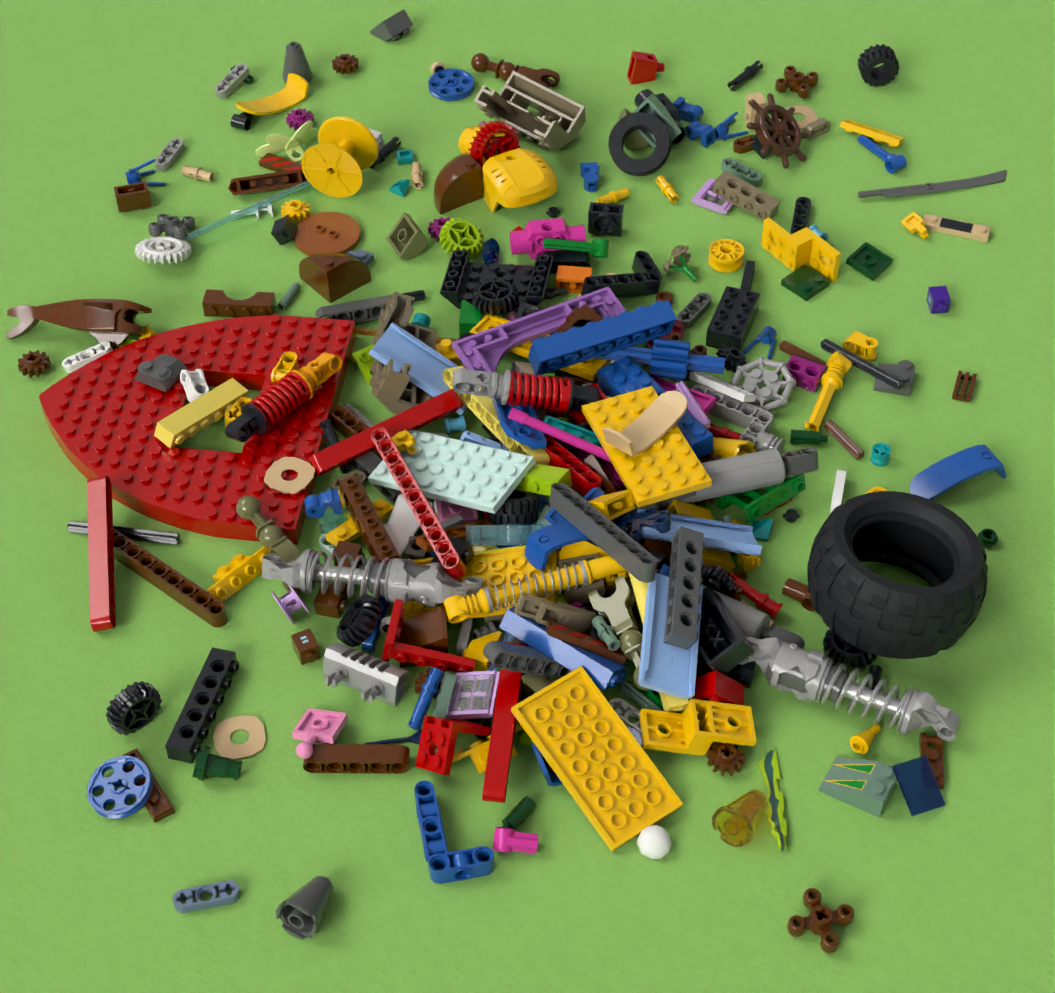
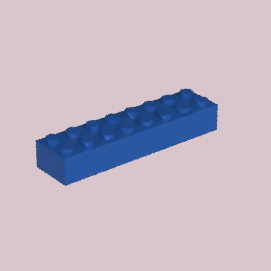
[528,300,677,376]
[597,356,713,459]

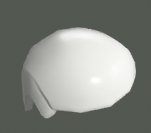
[637,825,672,859]

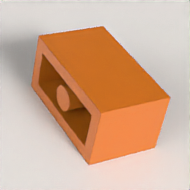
[556,265,592,293]

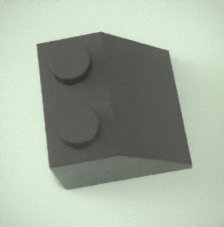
[370,9,413,42]

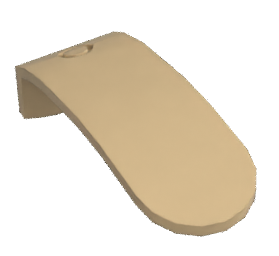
[603,391,687,457]

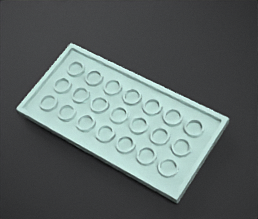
[368,429,536,514]

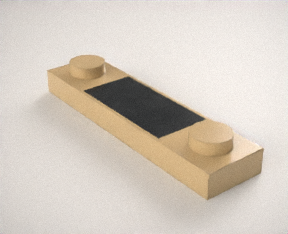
[923,214,991,242]

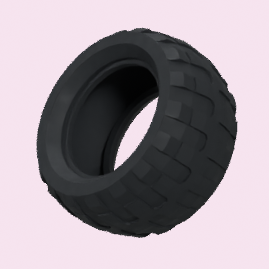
[807,491,988,659]

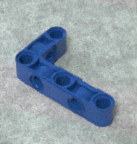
[414,780,494,884]

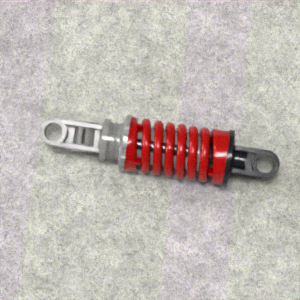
[453,368,599,414]

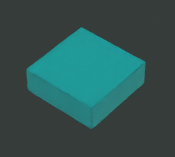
[396,149,414,165]

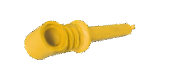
[804,351,852,432]

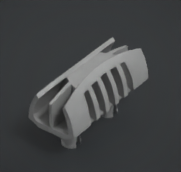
[323,642,409,707]

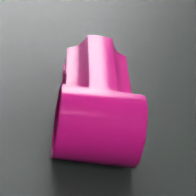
[492,827,538,854]

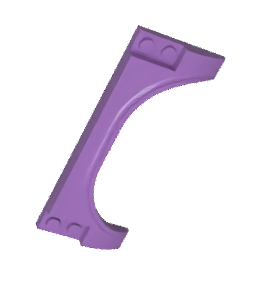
[452,286,626,381]

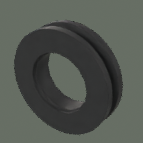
[608,112,671,176]

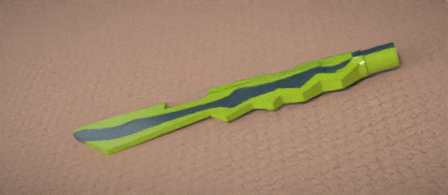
[758,749,787,851]

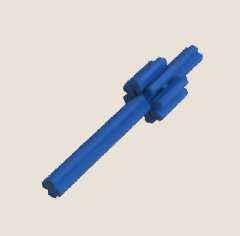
[545,336,726,381]

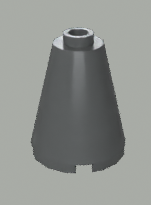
[282,42,313,84]
[276,876,333,939]

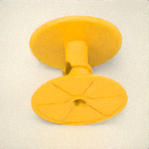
[301,117,379,198]

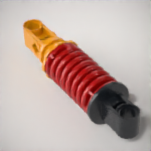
[225,352,343,442]

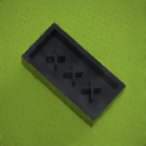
[706,286,760,351]
[698,585,754,675]

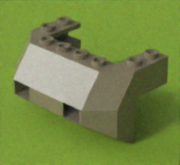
[474,71,586,150]
[370,292,436,414]

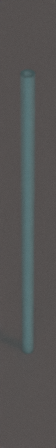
[186,180,312,240]

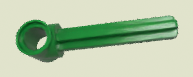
[543,238,609,258]

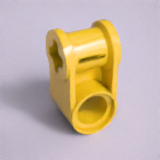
[843,331,878,361]
[271,351,299,383]

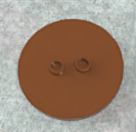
[294,212,361,256]

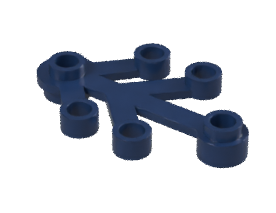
[614,508,672,541]

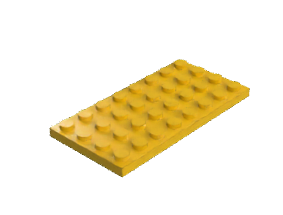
[582,386,712,508]
[402,545,559,621]
[511,666,683,852]

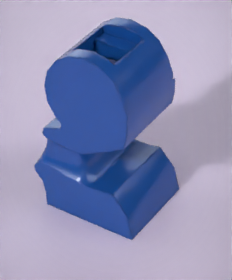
[685,121,715,148]
[580,162,600,192]
[304,489,343,518]

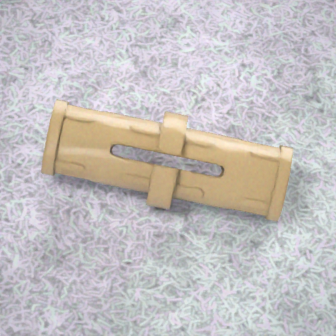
[411,162,423,190]
[181,165,215,182]

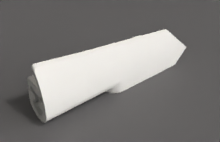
[384,494,433,558]

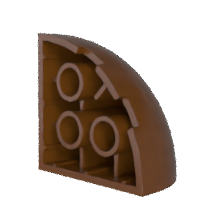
[433,153,483,215]
[299,252,371,303]

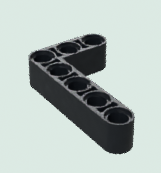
[581,251,663,298]

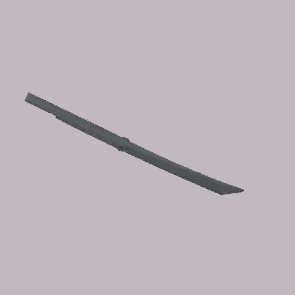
[858,170,1007,198]

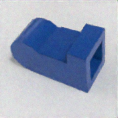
[673,96,704,123]

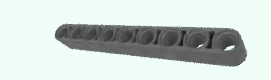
[549,483,657,583]

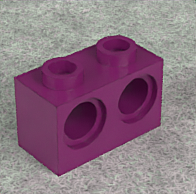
[782,355,826,393]

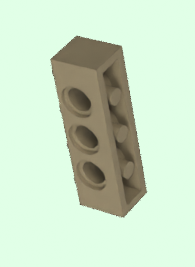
[712,170,781,221]

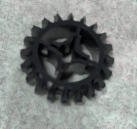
[472,278,519,316]
[336,594,382,648]
[823,628,877,671]
[106,681,162,735]

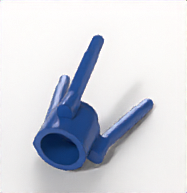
[715,111,748,141]
[125,159,166,186]
[742,326,777,360]

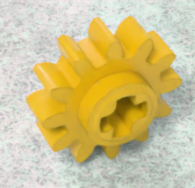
[281,199,310,222]

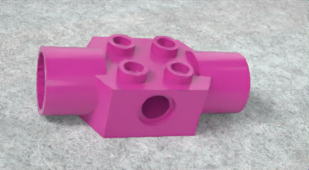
[510,218,586,260]

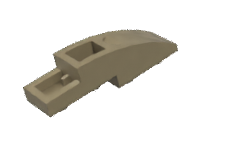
[514,592,596,633]

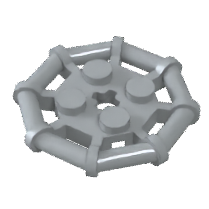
[731,356,796,411]

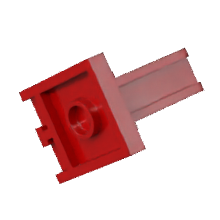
[381,599,475,673]

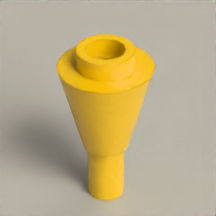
[850,724,881,754]

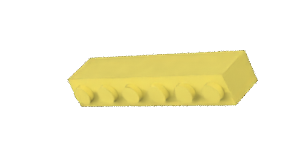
[154,378,248,449]

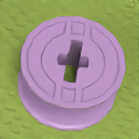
[271,585,311,624]

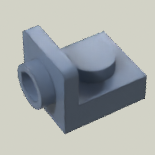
[347,249,374,266]

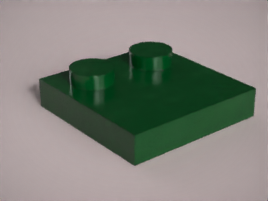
[846,242,893,281]
[781,264,830,301]

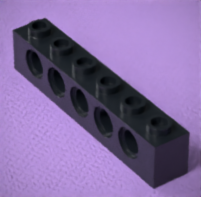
[165,647,239,764]

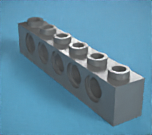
[663,526,705,650]

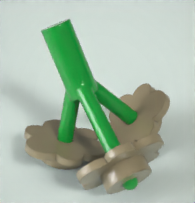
[663,245,698,282]

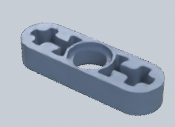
[173,880,240,913]

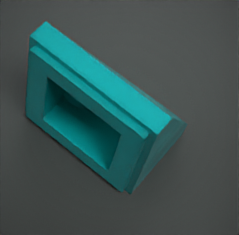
[389,179,410,197]
[752,519,773,542]

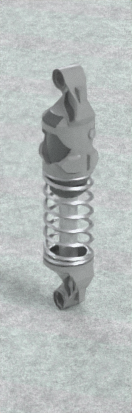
[262,549,484,608]
[739,637,961,741]

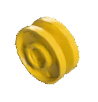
[708,239,745,273]

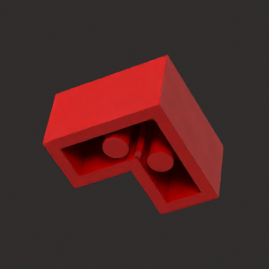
[688,670,744,705]

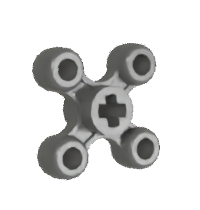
[148,214,195,239]

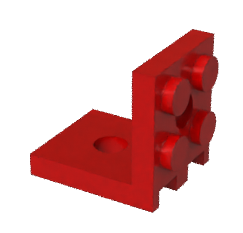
[415,715,491,776]

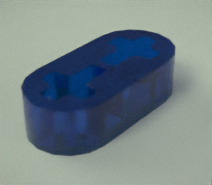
[482,238,500,264]

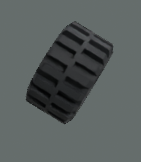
[858,44,900,87]
[490,490,539,527]

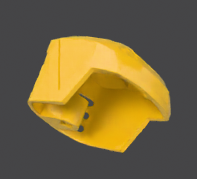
[482,148,557,213]

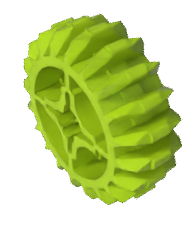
[439,217,484,260]

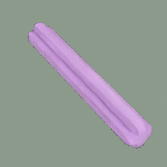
[675,381,711,429]

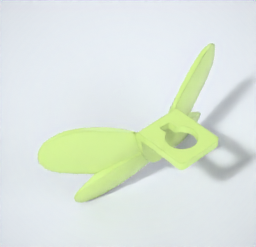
[255,120,319,163]

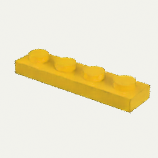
[840,119,905,147]
[326,498,394,547]

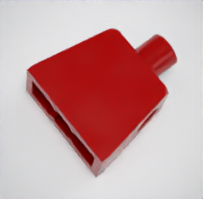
[627,51,665,84]

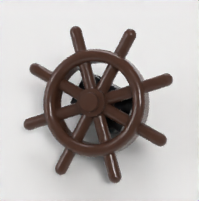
[747,93,809,169]

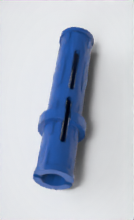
[407,667,444,731]

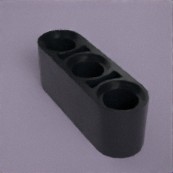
[541,250,590,274]

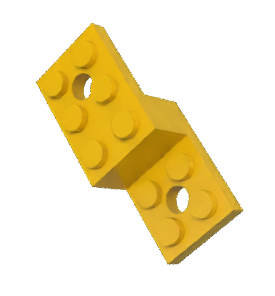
[761,217,841,282]
[639,699,757,756]

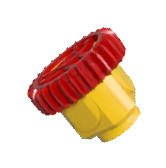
[458,121,521,179]

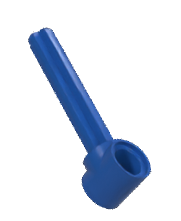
[857,134,907,174]

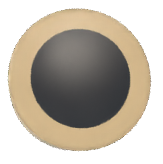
[430,61,446,74]

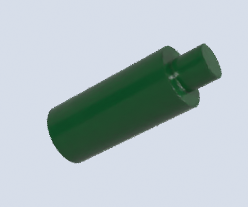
[790,429,828,445]
[501,796,536,830]

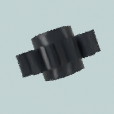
[716,344,747,373]
[701,565,736,594]

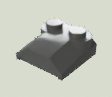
[135,353,187,392]
[873,360,915,396]

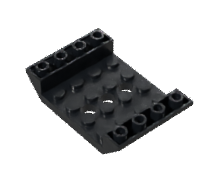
[440,250,554,313]

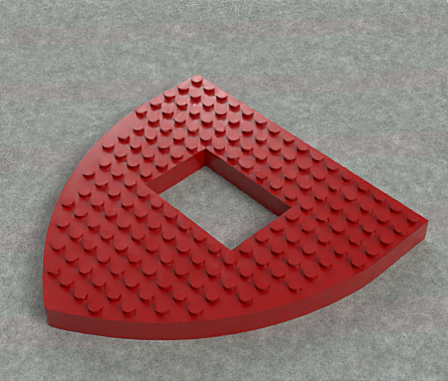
[39,314,357,545]

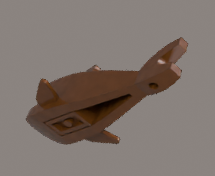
[7,299,152,349]

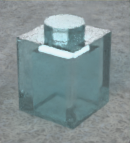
[319,507,348,534]

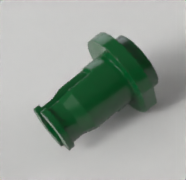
[193,746,242,781]

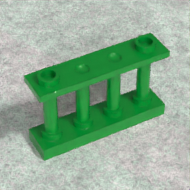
[717,474,806,524]

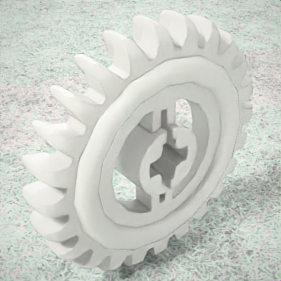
[135,236,192,265]

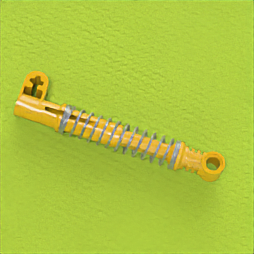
[443,555,627,623]

